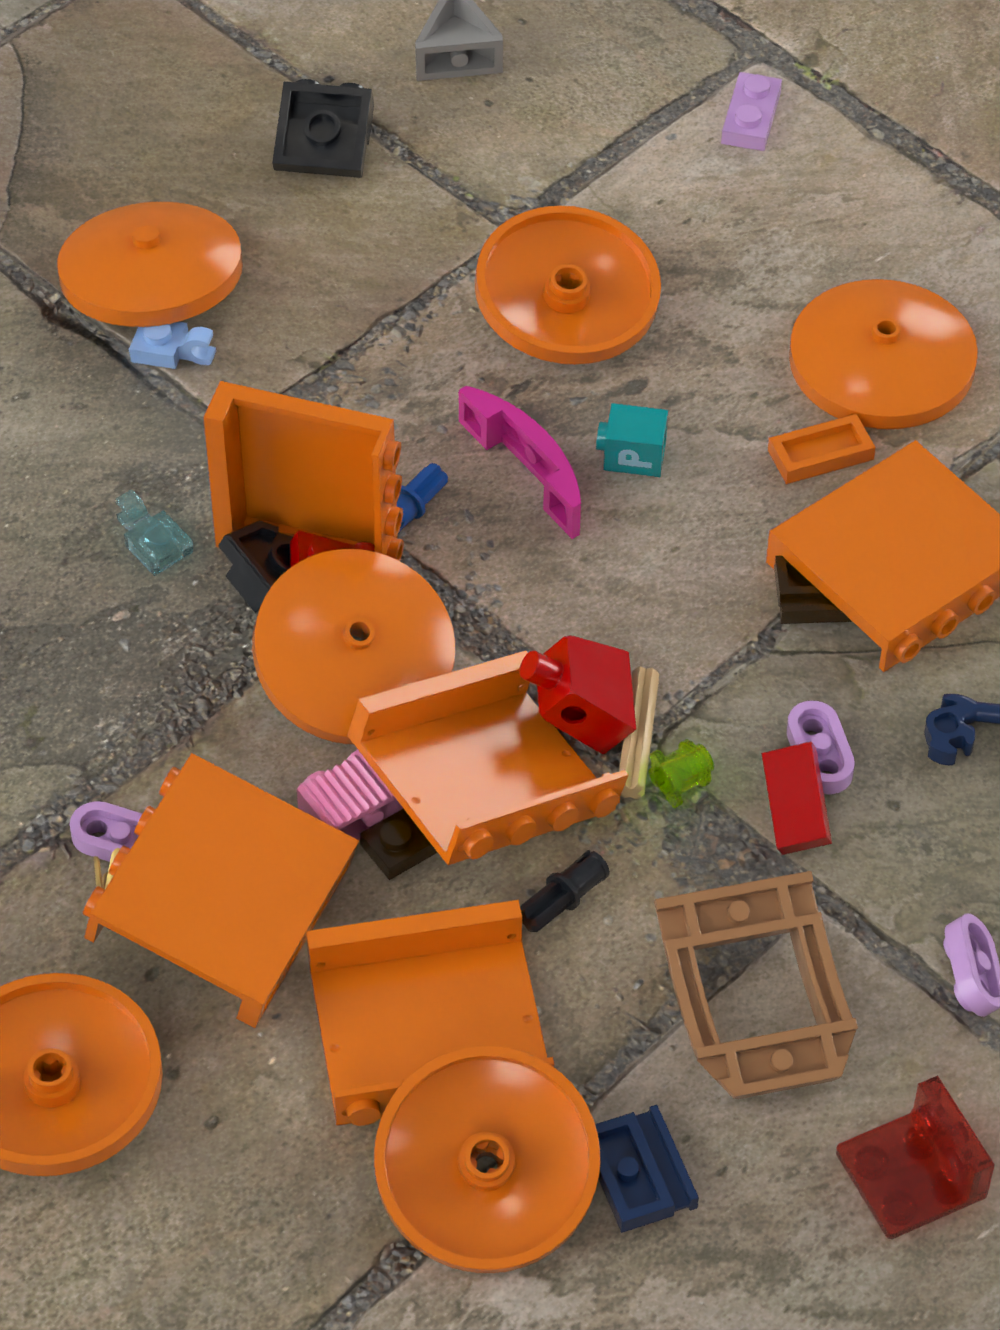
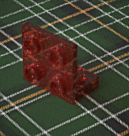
[836,1075,995,1239]

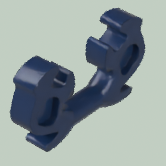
[924,694,1000,765]

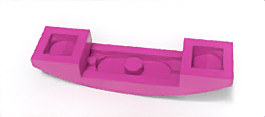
[458,386,581,539]

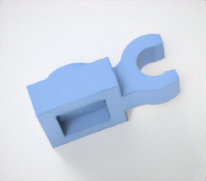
[129,322,216,369]

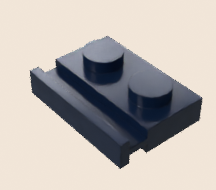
[595,1105,699,1233]

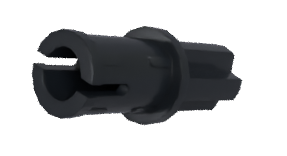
[520,850,610,932]

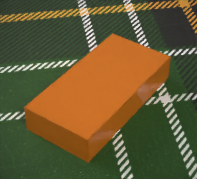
[768,414,876,484]

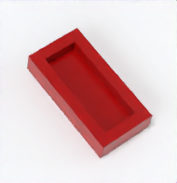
[761,741,832,855]

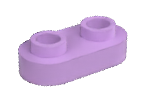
[787,701,855,794]
[70,801,142,862]
[943,913,1000,1017]

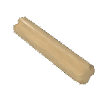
[619,666,659,799]

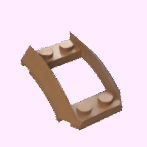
[654,871,858,1099]

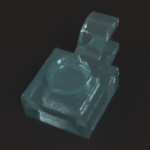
[115,490,194,576]

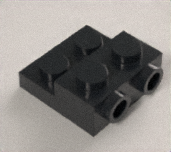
[272,79,374,178]

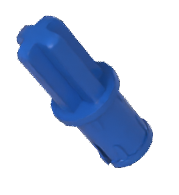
[397,463,448,534]

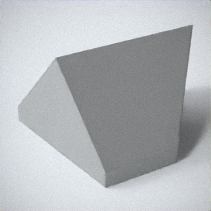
[415,0,503,81]

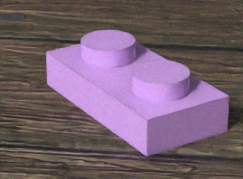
[721,72,782,151]

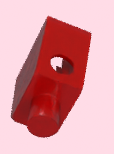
[520,635,637,754]

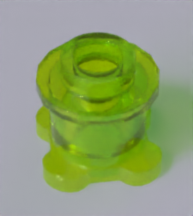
[648,739,714,808]

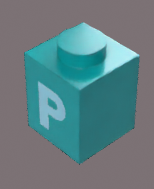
[596,403,669,477]

